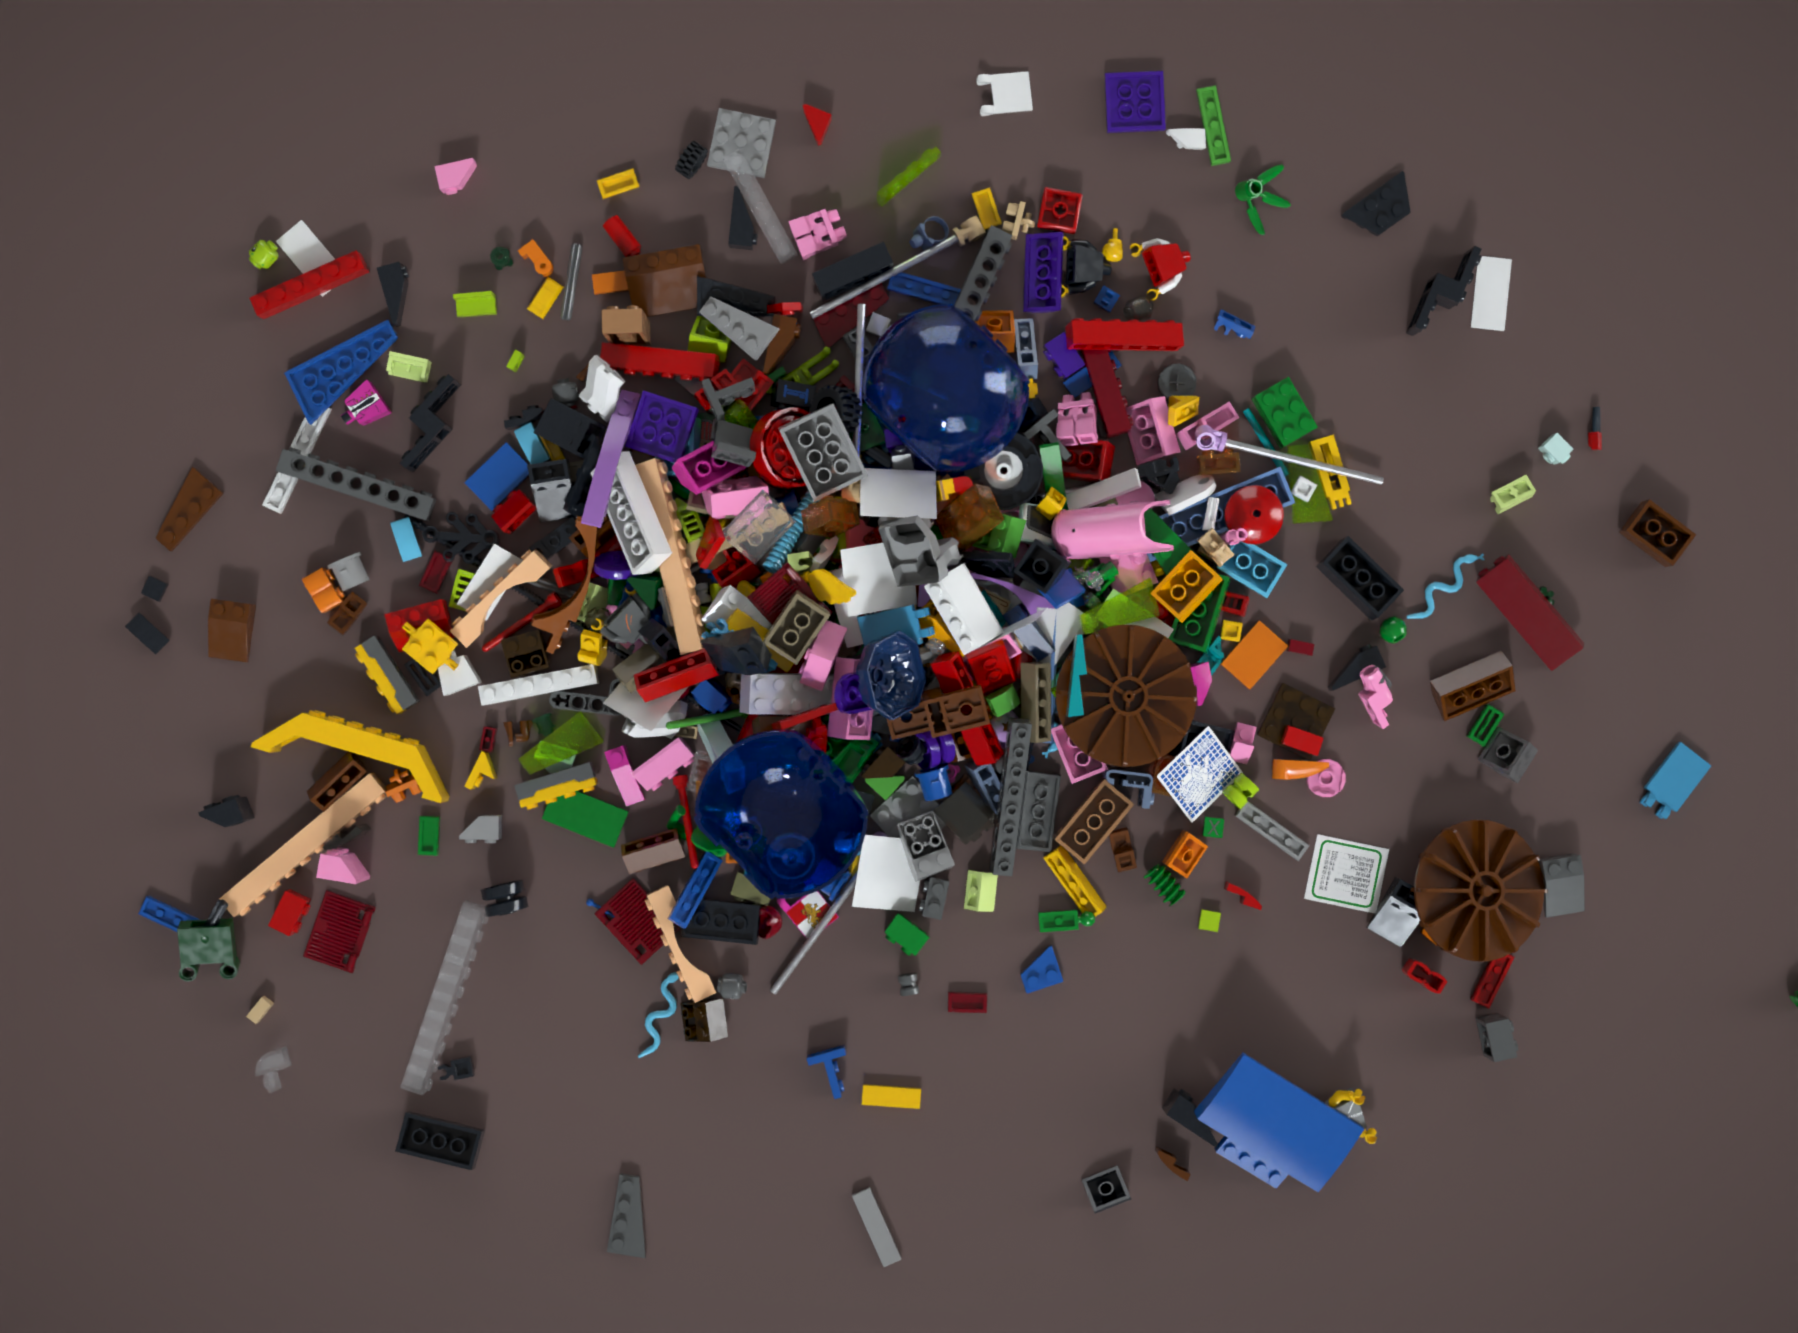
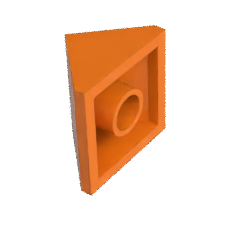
[1162,830,1208,878]

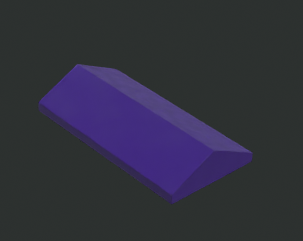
[1023,232,1063,313]

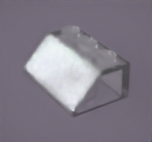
[723,489,796,564]

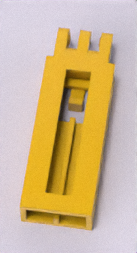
[1308,434,1351,510]

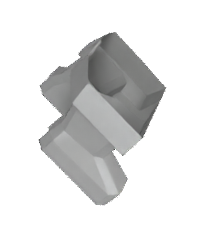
[878,515,963,587]

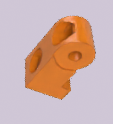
[518,239,553,277]

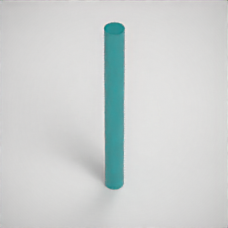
[1243,408,1290,476]

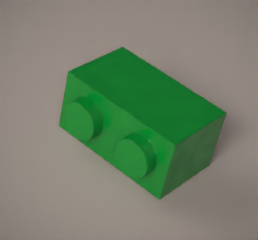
[884,912,930,956]

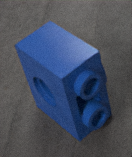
[691,677,732,714]

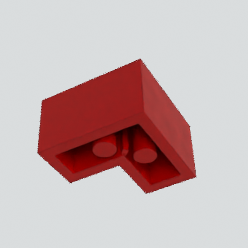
[712,542,761,590]

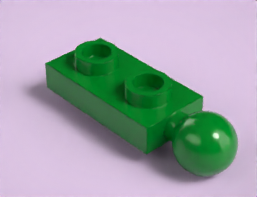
[1038,909,1095,932]

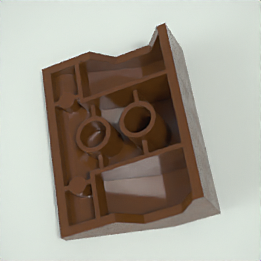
[622,244,706,317]

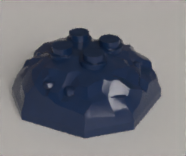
[856,631,926,720]

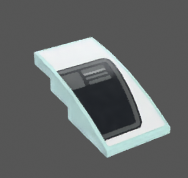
[1019,503,1075,550]

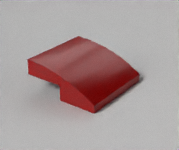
[731,358,774,413]

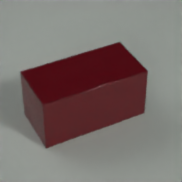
[1287,639,1315,656]
[479,726,498,752]

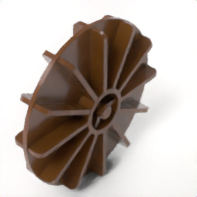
[1055,625,1198,767]
[1411,820,1548,962]

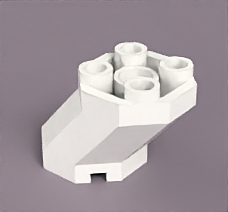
[579,355,625,422]
[622,700,688,739]

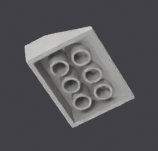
[778,403,868,502]

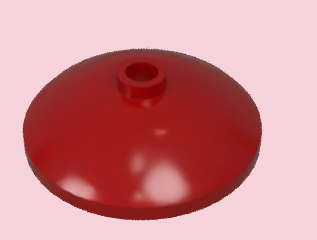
[1224,485,1284,544]

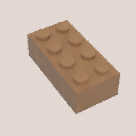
[602,305,651,346]
[1053,778,1134,865]

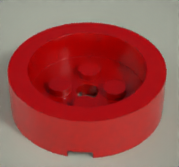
[750,407,810,488]

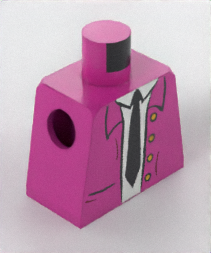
[341,380,392,426]

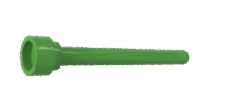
[666,708,748,729]

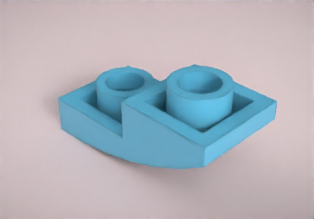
[514,422,550,464]
[390,517,422,562]

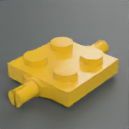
[402,619,459,674]

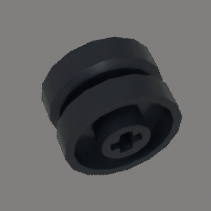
[480,880,529,917]

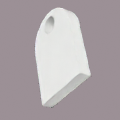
[1154,474,1216,516]

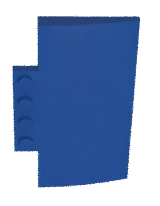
[1194,1052,1364,1192]

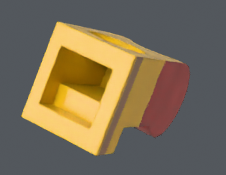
[936,476,973,502]

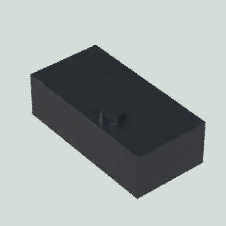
[812,241,893,302]
[1316,536,1404,621]
[395,1111,485,1170]

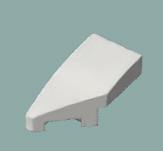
[1166,128,1206,150]

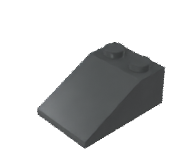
[1538,853,1585,918]

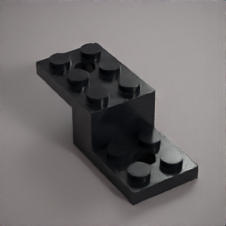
[1406,246,1482,336]
[400,374,461,472]

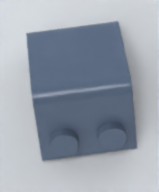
[1102,768,1154,809]

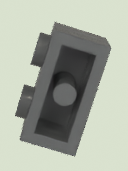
[919,876,949,920]

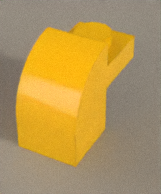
[578,629,607,666]

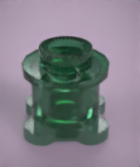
[490,247,513,270]
[531,713,556,736]

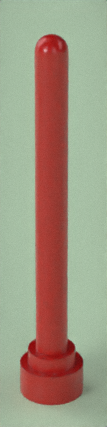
[482,592,563,652]
[672,775,699,869]

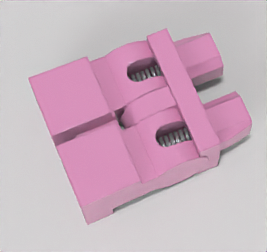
[788,209,847,260]
[1056,392,1098,446]

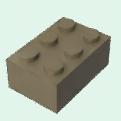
[763,590,830,665]

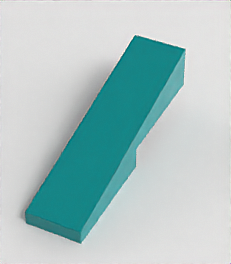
[1066,634,1087,717]

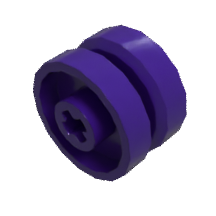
[914,731,955,771]

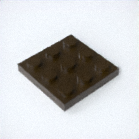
[1257,683,1336,761]

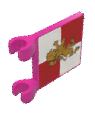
[777,883,839,939]

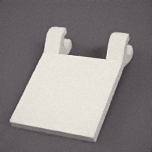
[976,71,1033,116]

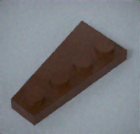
[156,467,224,551]

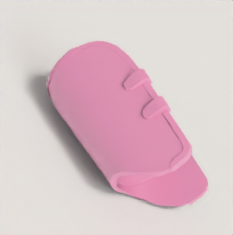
[1051,500,1174,560]

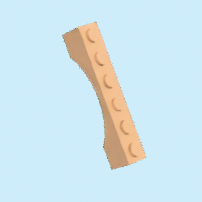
[450,549,553,648]
[644,885,716,1003]

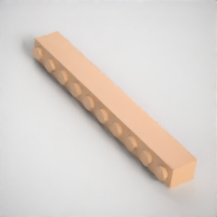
[635,458,706,655]
[219,773,387,917]

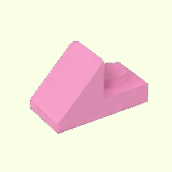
[1229,722,1257,765]

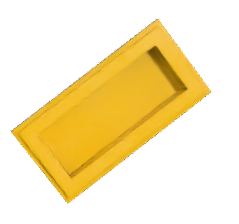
[597,168,640,199]
[971,187,1002,230]
[527,276,564,319]

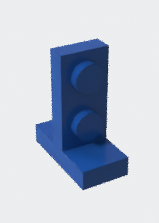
[806,1044,847,1099]

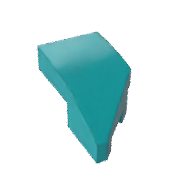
[1196,636,1224,676]

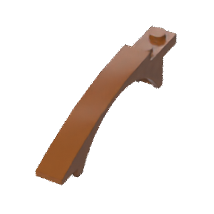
[531,515,597,654]

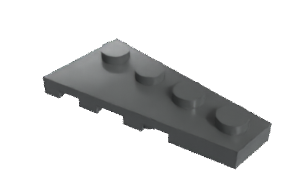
[607,1173,646,1258]

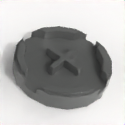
[1157,364,1197,401]

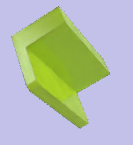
[453,291,497,318]

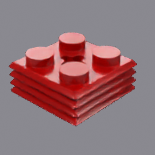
[1037,187,1083,234]

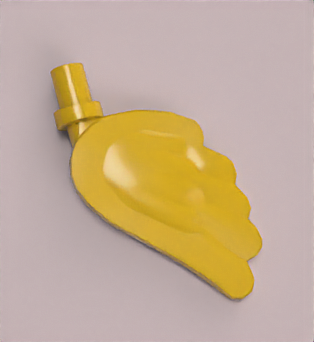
[800,568,856,605]

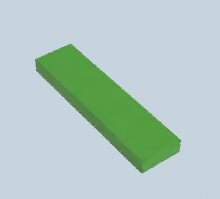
[1196,85,1231,166]

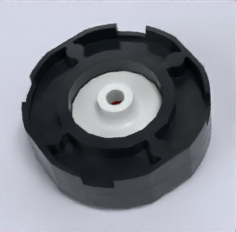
[964,430,1043,510]

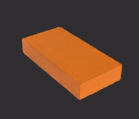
[592,271,629,295]

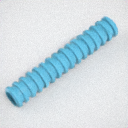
[763,490,821,574]

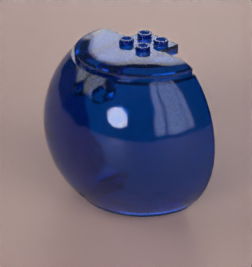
[862,304,1030,474]
[694,729,869,899]

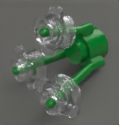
[1072,561,1119,610]

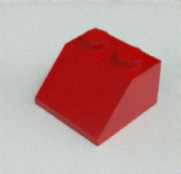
[491,489,537,534]

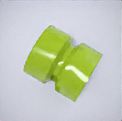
[1222,773,1259,810]

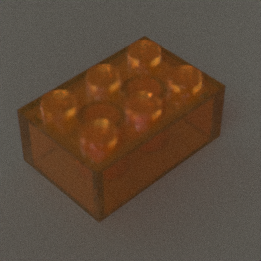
[935,484,1004,551]

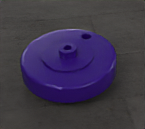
[594,551,636,580]

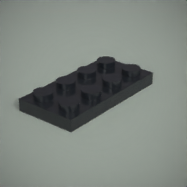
[681,899,761,945]

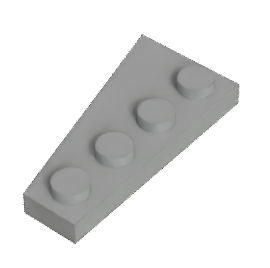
[699,296,780,360]

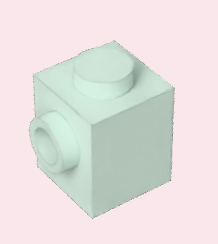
[1538,433,1573,465]

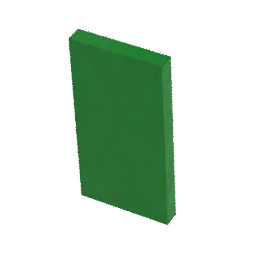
[542,791,629,848]

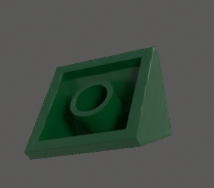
[627,571,664,611]

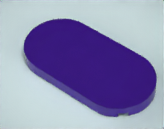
[834,672,872,714]

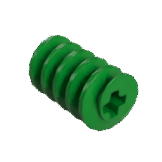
[1143,863,1186,907]

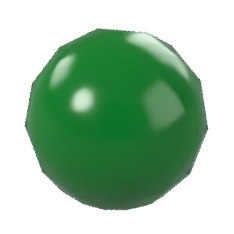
[1379,616,1407,644]

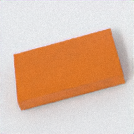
[1220,620,1288,690]

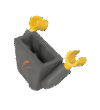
[591,587,651,644]

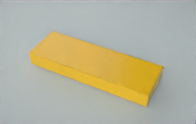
[862,1084,921,1109]

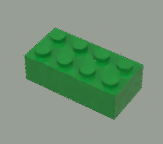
[1168,574,1230,654]

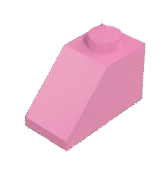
[434,158,477,195]

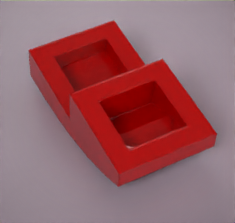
[694,368,738,411]
[1224,881,1262,910]

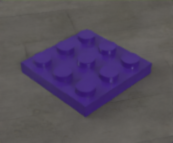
[1104,71,1166,133]
[625,390,699,463]

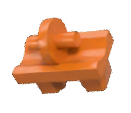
[385,768,422,803]

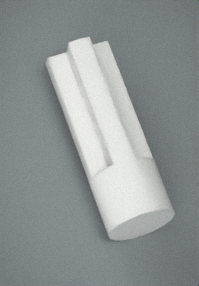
[1202,497,1219,531]

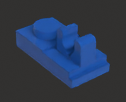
[1214,309,1255,339]

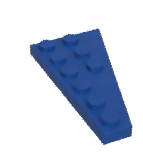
[284,320,398,425]

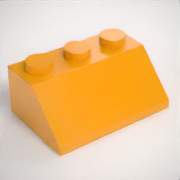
[1150,550,1222,623]

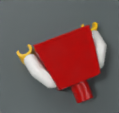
[1130,238,1191,301]

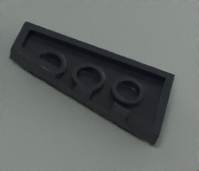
[697,276,775,317]
[563,434,603,517]

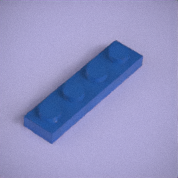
[887,272,961,308]
[667,851,723,929]

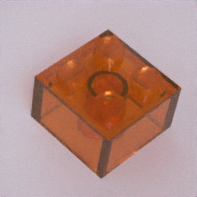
[801,496,860,538]

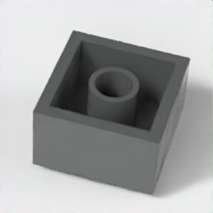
[1475,1013,1518,1062]

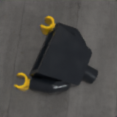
[1061,236,1112,298]

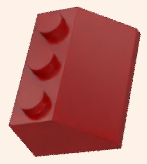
[384,599,456,653]

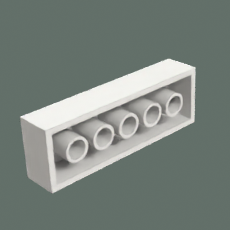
[591,451,672,575]
[740,673,834,715]

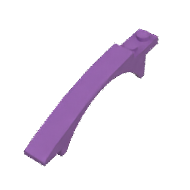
[581,390,641,528]
[918,569,1055,615]

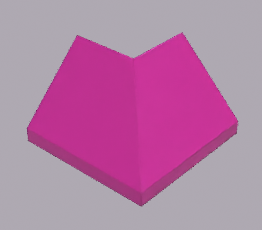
[1190,662,1212,706]

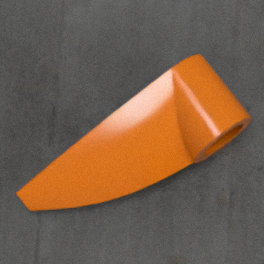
[1272,759,1329,780]

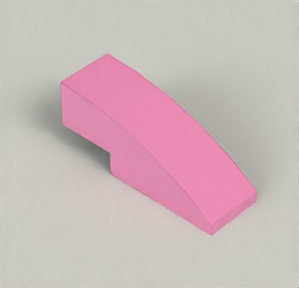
[1176,401,1239,450]

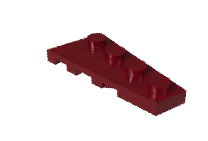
[812,283,889,348]

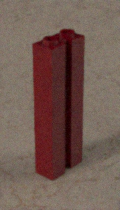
[1476,554,1584,671]

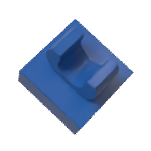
[1093,285,1120,313]

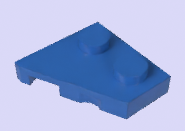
[1020,945,1064,994]

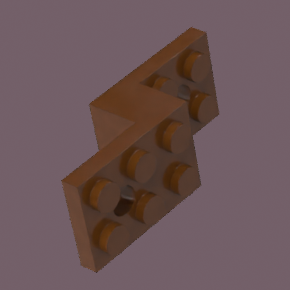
[886,684,990,740]

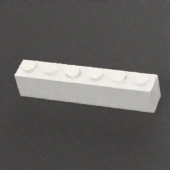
[478,664,600,706]

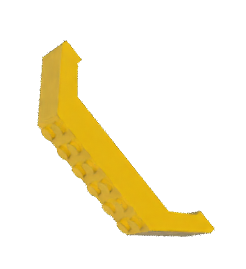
[251,710,450,803]

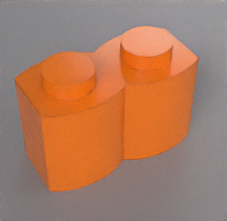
[302,568,345,613]

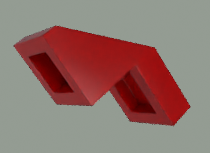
[553,559,600,588]

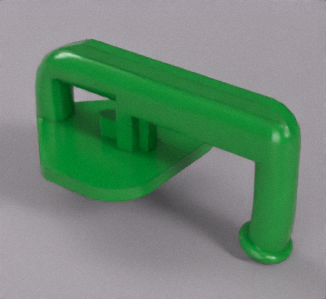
[667,805,731,857]

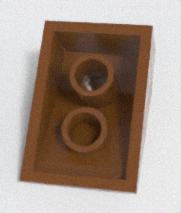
[763,314,802,376]
[208,599,256,662]

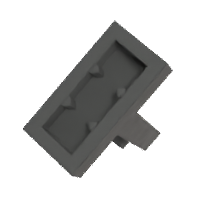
[702,377,755,422]
[1022,409,1071,461]

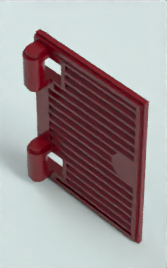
[747,562,833,625]
[594,878,680,965]
[303,890,376,974]

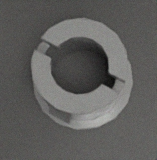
[328,552,370,591]

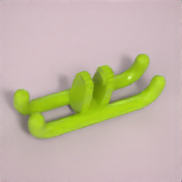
[766,347,839,394]

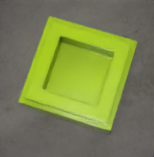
[506,349,525,372]
[1198,909,1221,932]

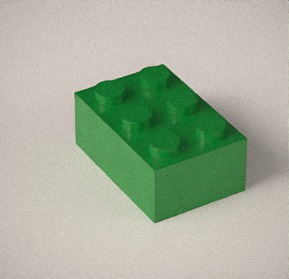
[1251,377,1318,449]

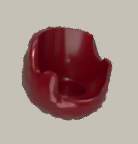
[759,905,783,940]

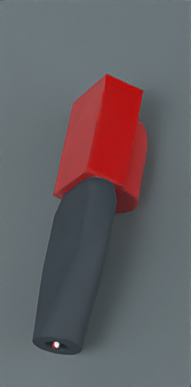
[1588,407,1602,451]

